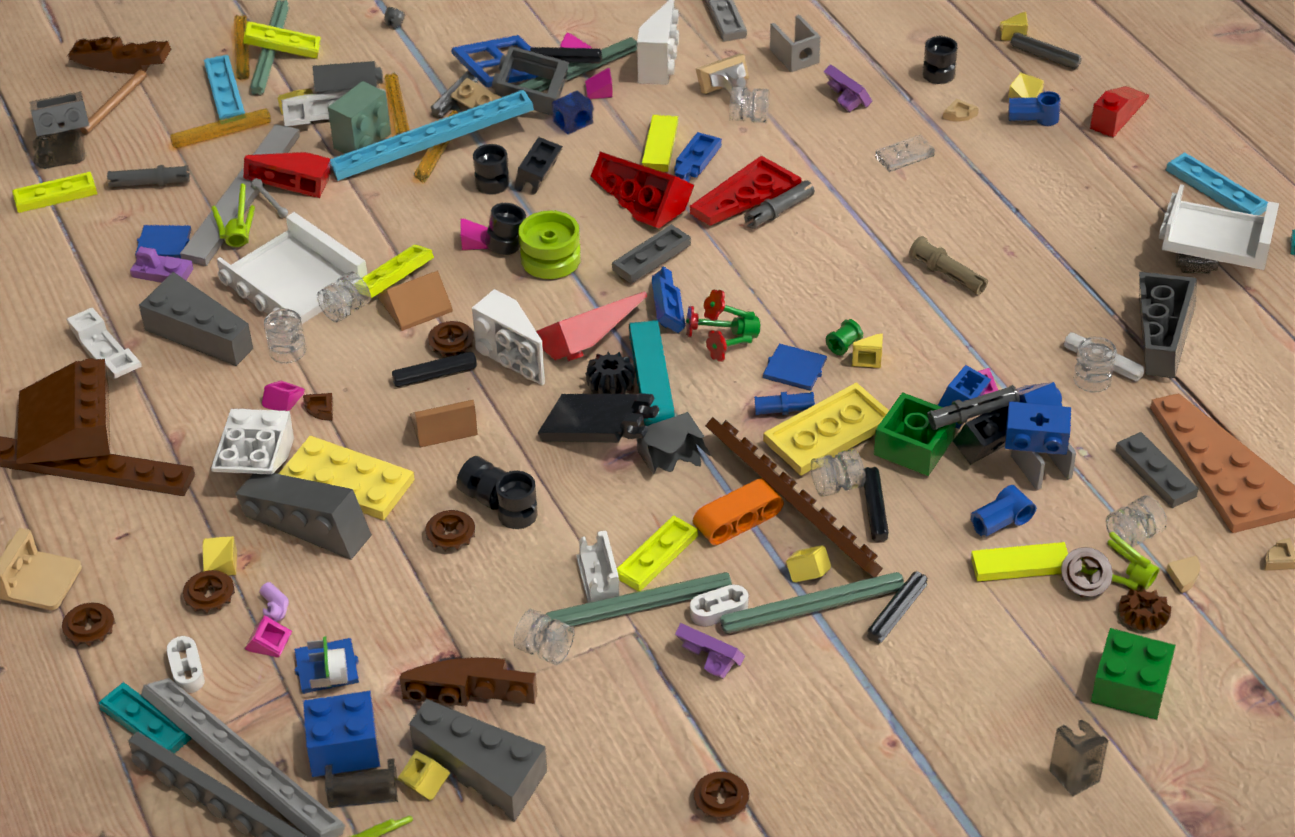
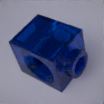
[552,90,594,135]

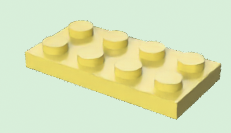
[763,382,889,476]
[279,436,415,520]

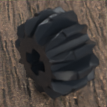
[585,351,635,394]

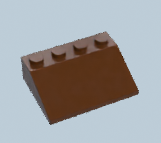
[16,358,110,464]

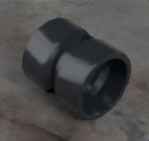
[923,36,958,84]
[473,144,510,195]
[485,203,526,255]
[456,455,507,510]
[495,470,538,529]

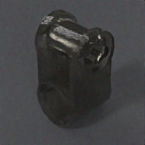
[33,129,86,169]

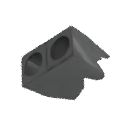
[637,412,711,475]

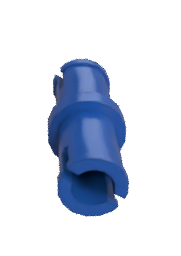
[754,392,815,415]

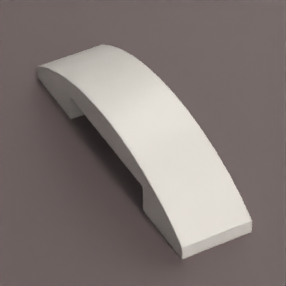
[281,89,385,126]
[67,308,142,379]

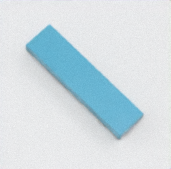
[204,55,246,125]
[1166,152,1268,216]

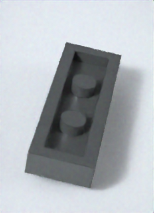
[612,224,691,284]
[1115,432,1199,508]

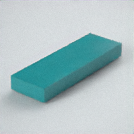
[98,682,192,754]

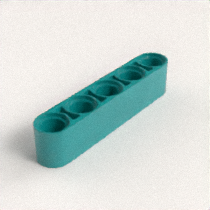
[629,320,675,426]

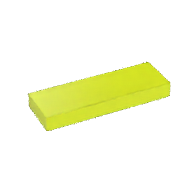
[243,21,321,59]
[642,115,678,172]
[12,172,97,213]
[352,244,434,298]
[617,515,698,592]
[971,542,1068,582]

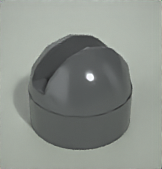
[384,7,405,28]

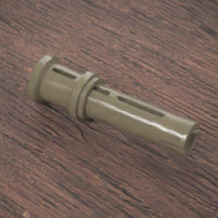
[909,236,988,295]

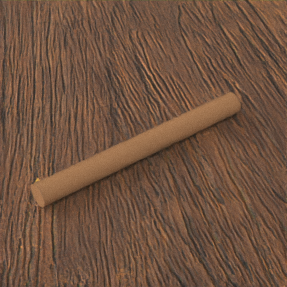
[80,70,147,135]

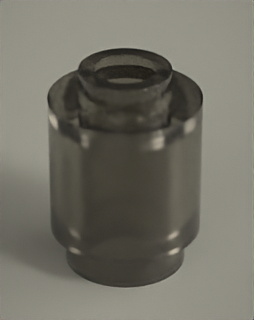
[1176,253,1219,274]

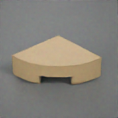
[943,99,979,122]
[1264,538,1295,571]
[1166,555,1200,593]

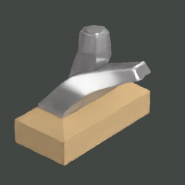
[695,53,750,106]

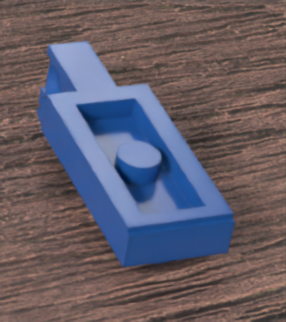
[674,132,722,183]
[652,266,686,333]

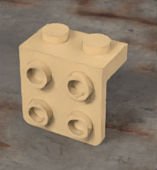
[0,528,82,610]

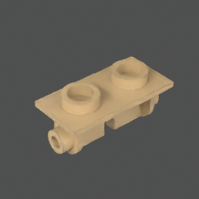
[451,78,502,109]

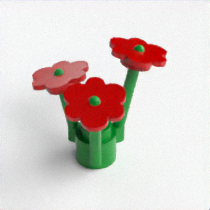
[686,289,760,362]

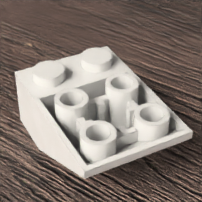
[637,0,679,85]
[472,289,545,386]
[211,409,294,474]

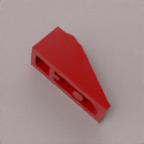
[1090,86,1149,138]
[243,152,331,198]

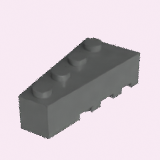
[139,272,253,366]
[1139,272,1197,378]
[235,473,372,560]
[409,699,547,822]

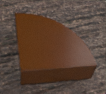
[303,393,333,421]

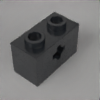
[953,406,1009,465]

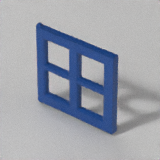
[451,35,538,88]

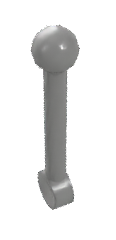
[252,179,288,218]

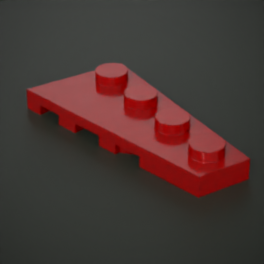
[690,155,802,226]

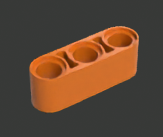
[693,479,784,545]

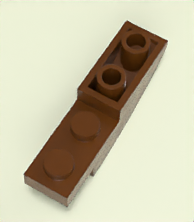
[67,37,172,74]
[399,657,537,707]

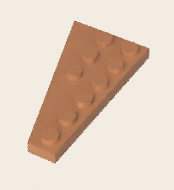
[1150,393,1295,533]

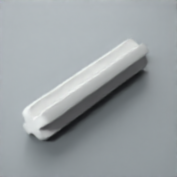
[1064,332,1145,381]

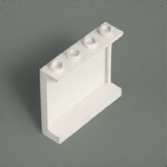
[1159,184,1279,270]
[217,212,367,331]

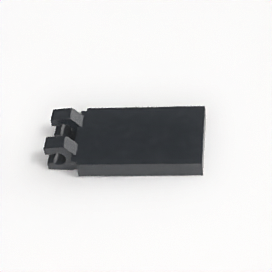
[538,393,660,443]

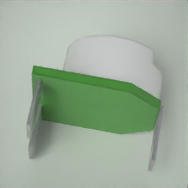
[307,636,348,688]

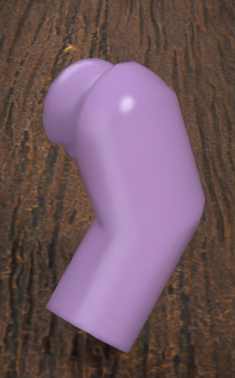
[260,582,289,622]

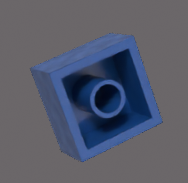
[303,691,380,777]

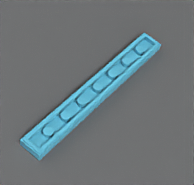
[330,90,534,180]

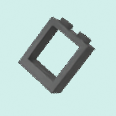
[492,46,569,116]
[312,61,383,93]
[30,91,89,136]

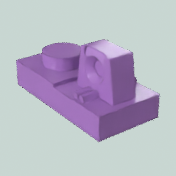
[824,64,872,112]
[130,247,194,283]
[675,623,745,679]

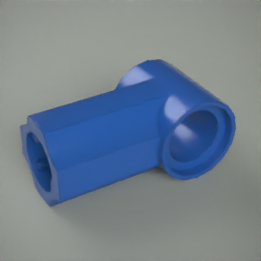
[1008,91,1061,126]
[970,485,1036,537]

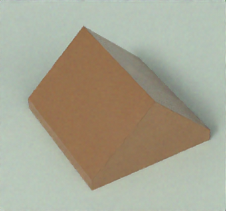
[378,270,453,331]
[410,399,478,448]

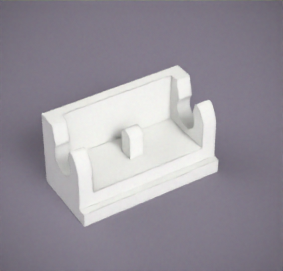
[576,530,620,603]

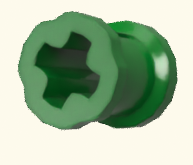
[825,319,863,356]

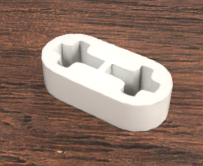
[690,585,749,627]
[167,636,205,693]

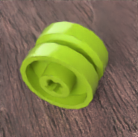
[519,210,581,279]

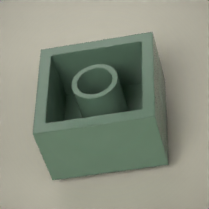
[328,81,391,154]

